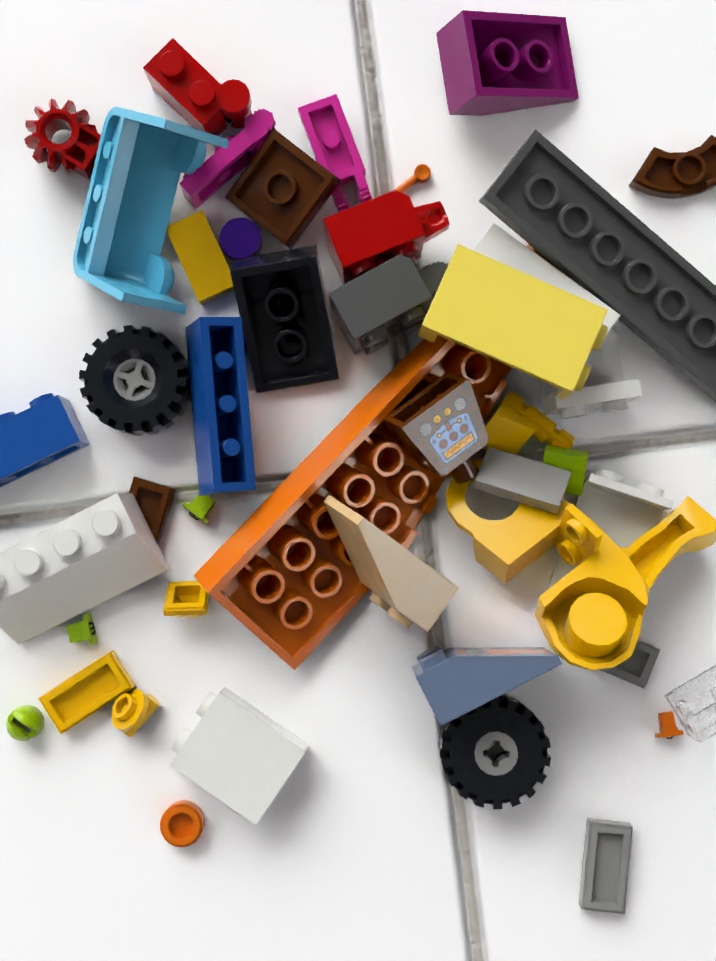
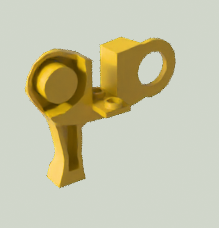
[445,459,716,671]

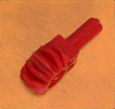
[24,99,101,181]

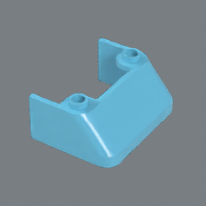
[73,106,229,314]

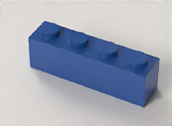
[186,317,256,496]
[0,393,90,488]

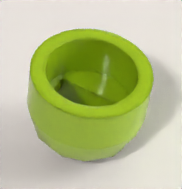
[6,705,44,741]

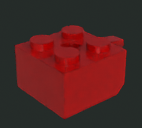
[323,190,450,285]

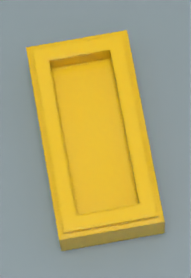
[166,210,234,305]
[38,650,136,734]

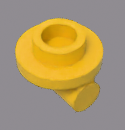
[112,689,160,737]

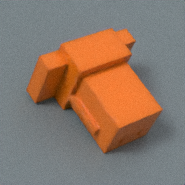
[655,711,684,739]

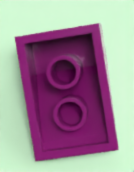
[436,10,579,116]

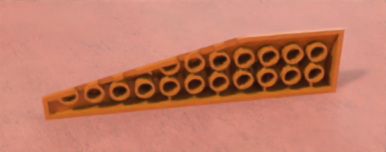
[193,244,564,670]

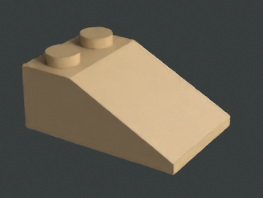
[324,495,459,632]

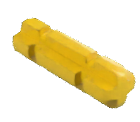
[498,391,575,449]

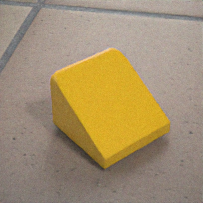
[482,403,537,455]

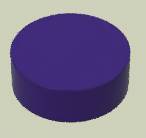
[219,218,262,261]

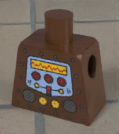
[383,372,489,483]

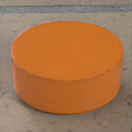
[160,800,205,847]

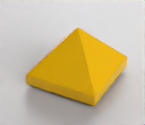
[163,581,210,619]

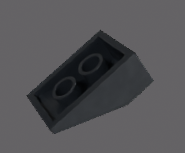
[230,245,339,393]

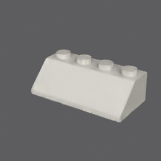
[0,493,169,645]

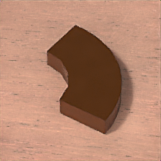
[629,135,716,199]

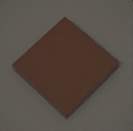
[224,128,341,249]

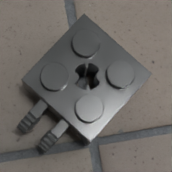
[329,255,448,355]

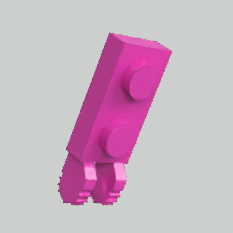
[298,94,372,212]
[179,108,276,209]

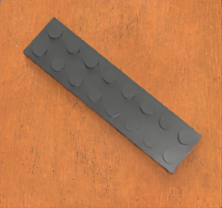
[479,129,716,402]

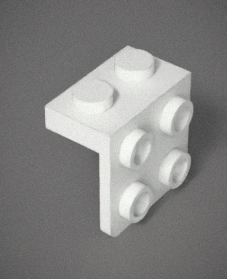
[538,325,642,419]

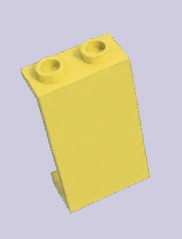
[418,244,608,400]

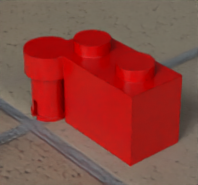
[143,38,252,136]

